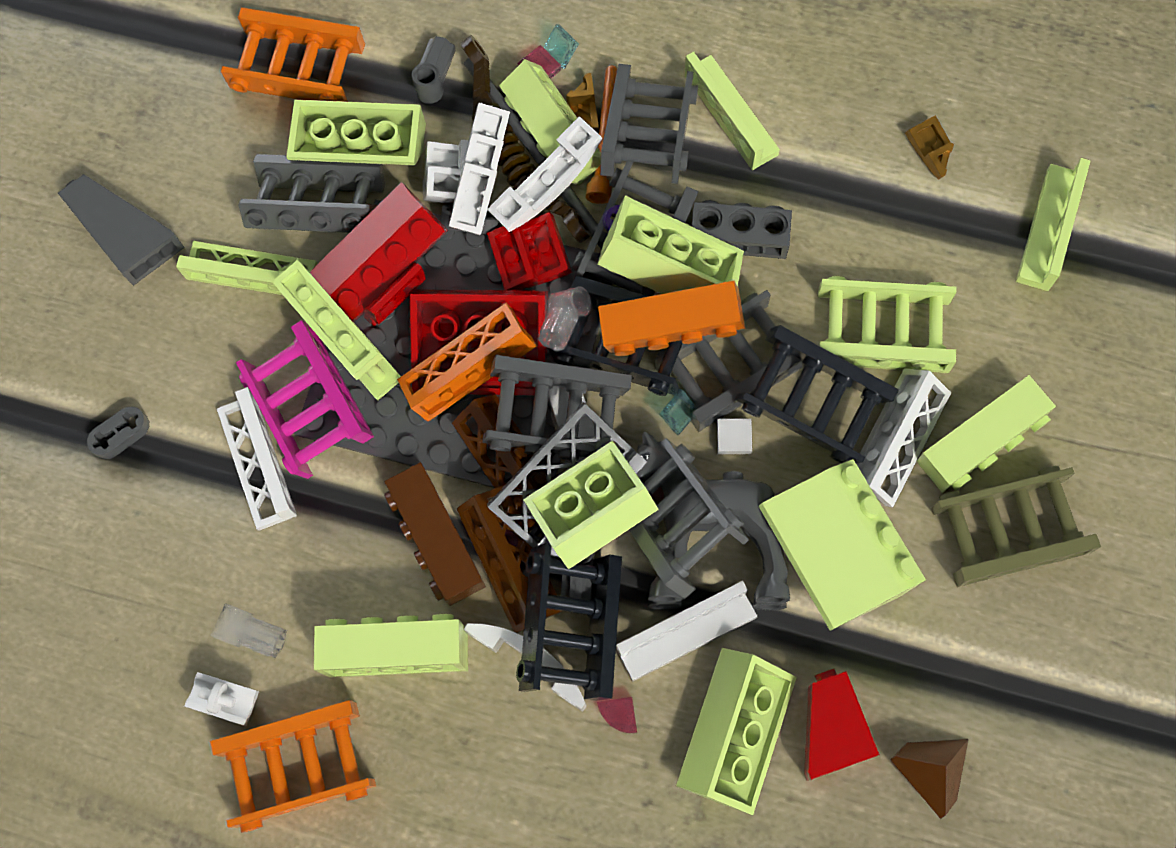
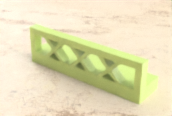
[684,52,780,170]
[1016,158,1090,291]
[176,241,318,295]

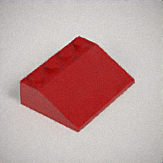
[410,289,548,395]

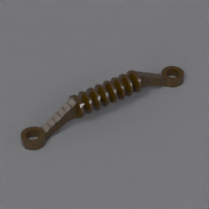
[461,35,591,243]

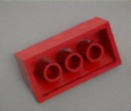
[309,182,449,322]

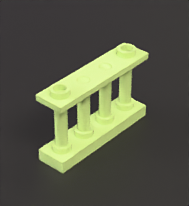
[272,259,401,400]
[818,276,956,373]

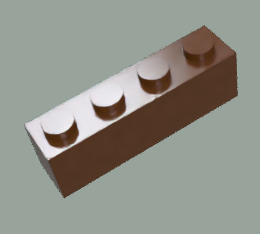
[384,462,486,606]

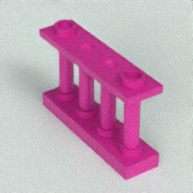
[236,320,374,479]

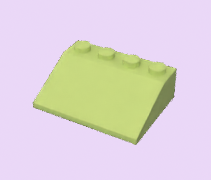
[759,459,926,631]

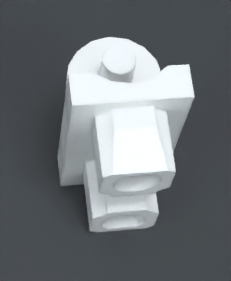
[185,672,259,726]

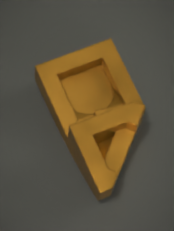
[566,73,599,134]
[905,115,954,180]

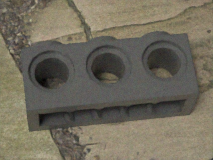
[692,200,792,259]

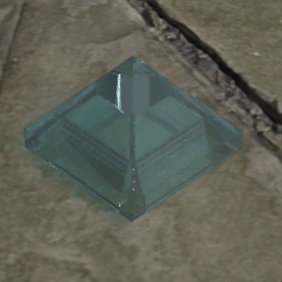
[543,24,579,69]
[659,389,695,436]

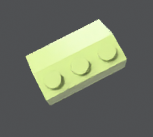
[523,441,659,569]

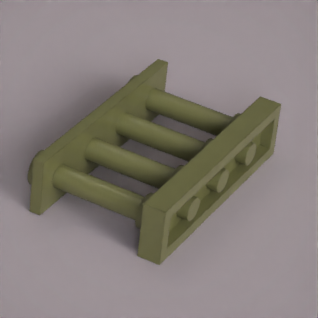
[932,466,1101,587]

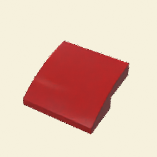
[487,212,572,290]
[363,263,426,326]

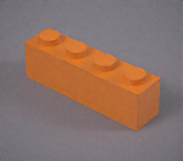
[598,281,745,356]

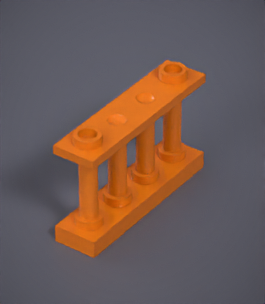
[221,7,365,102]
[210,700,376,833]

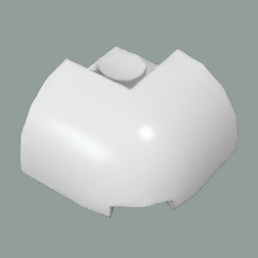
[423,140,469,204]

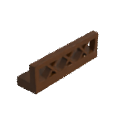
[452,394,553,532]
[456,485,562,633]

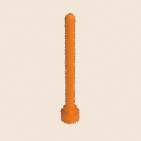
[586,65,617,204]

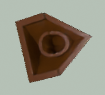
[891,739,968,819]

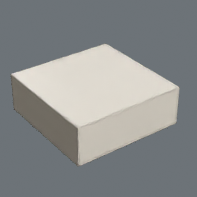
[717,419,752,454]

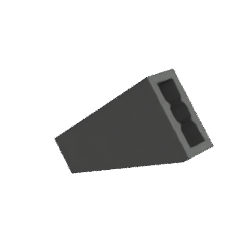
[58,174,185,286]

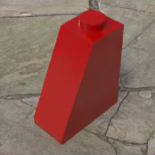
[804,668,880,781]

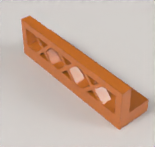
[397,303,537,422]

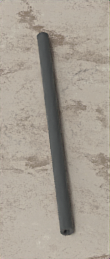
[464,58,603,250]

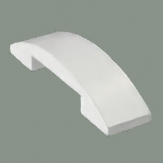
[487,117,602,232]
[464,623,586,712]

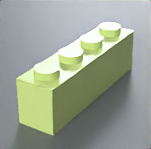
[499,59,601,185]
[916,375,1056,493]

